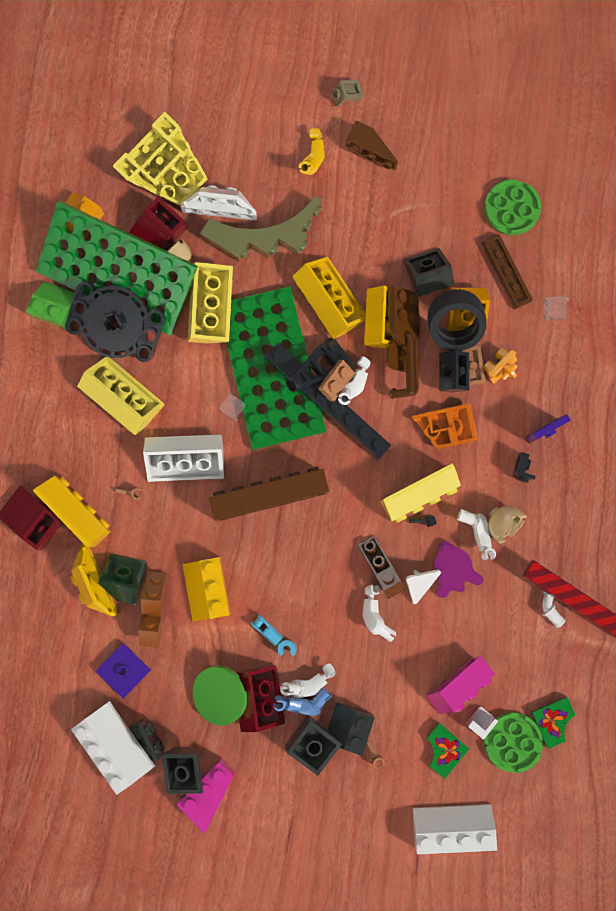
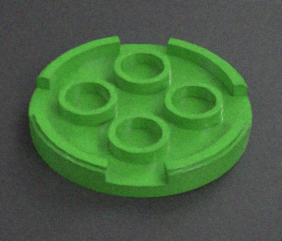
[484,179,541,236]
[193,665,247,726]
[484,712,543,773]

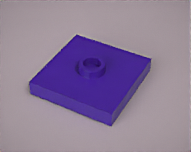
[526,414,571,443]
[96,643,151,699]

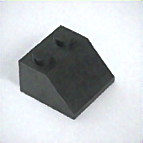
[404,248,455,296]
[328,702,375,756]
[285,716,342,776]

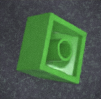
[26,282,75,329]

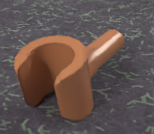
[115,488,142,500]
[366,741,385,769]

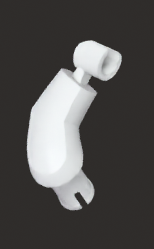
[338,356,370,405]
[457,509,496,560]
[362,584,396,642]
[280,663,335,698]

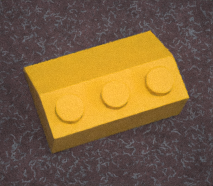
[364,286,393,349]
[182,557,231,621]

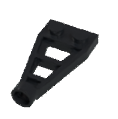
[286,337,356,392]

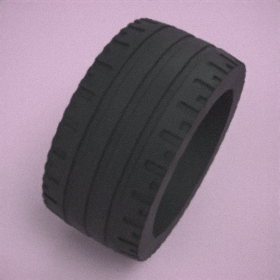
[427,289,487,351]

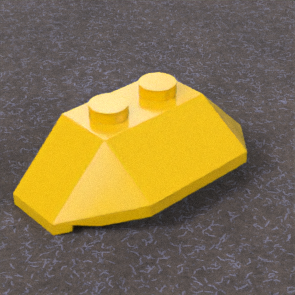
[71,544,119,616]

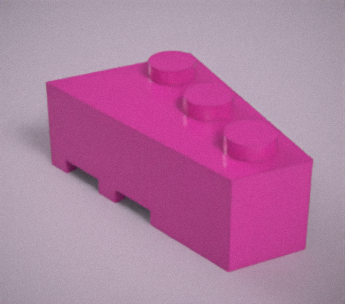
[425,656,495,714]
[177,757,235,834]

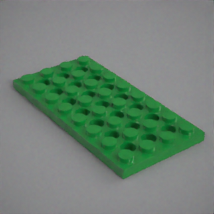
[36,201,198,336]
[226,286,326,450]

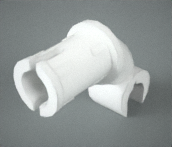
[542,591,566,628]

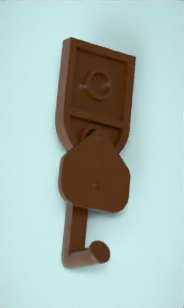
[386,286,420,399]

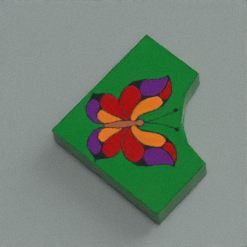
[531,696,576,749]
[427,723,469,779]

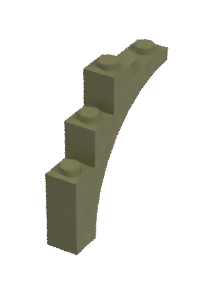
[200,196,323,262]

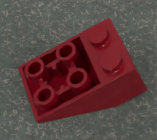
[129,197,188,265]
[0,485,63,551]

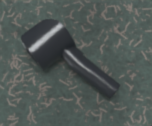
[409,515,437,527]

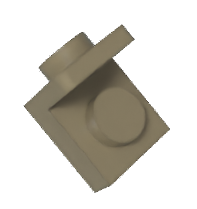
[332,79,364,107]

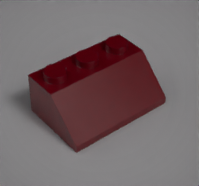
[236,665,285,732]

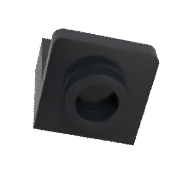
[513,452,536,483]

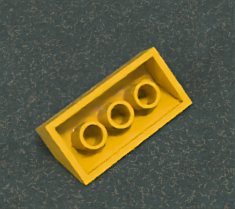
[292,257,366,339]
[33,476,111,548]

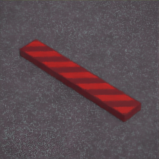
[522,560,616,638]

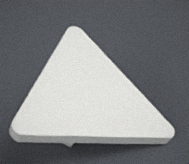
[406,570,441,604]

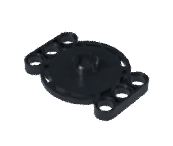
[65,281,166,362]

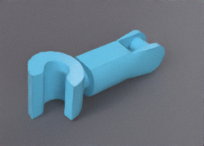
[251,614,297,656]

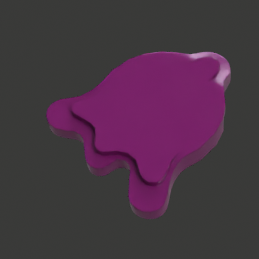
[433,541,484,598]

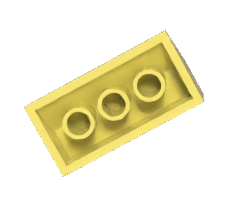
[187,262,233,344]
[77,357,165,435]
[380,463,461,523]

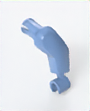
[273,687,332,716]

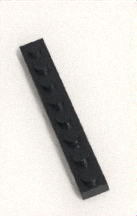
[264,343,391,460]

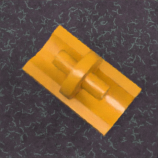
[483,348,518,384]

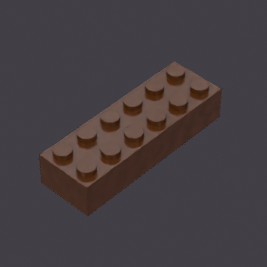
[209,466,329,522]

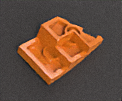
[412,403,478,449]

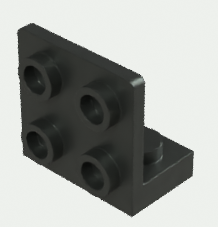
[128,718,164,762]

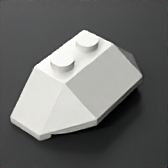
[181,185,257,221]

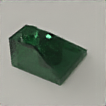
[98,554,147,605]

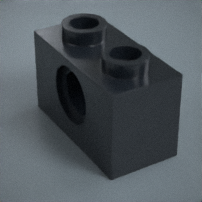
[439,350,469,393]

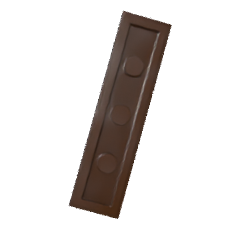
[482,234,533,310]

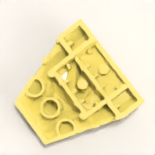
[113,112,207,206]

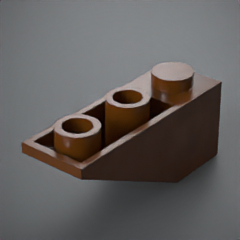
[346,120,398,170]
[358,536,404,599]

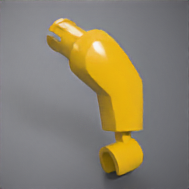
[299,128,325,175]

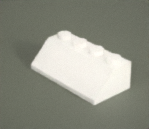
[143,435,224,482]
[71,701,155,795]
[413,804,497,854]

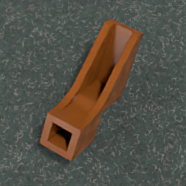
[138,571,167,648]

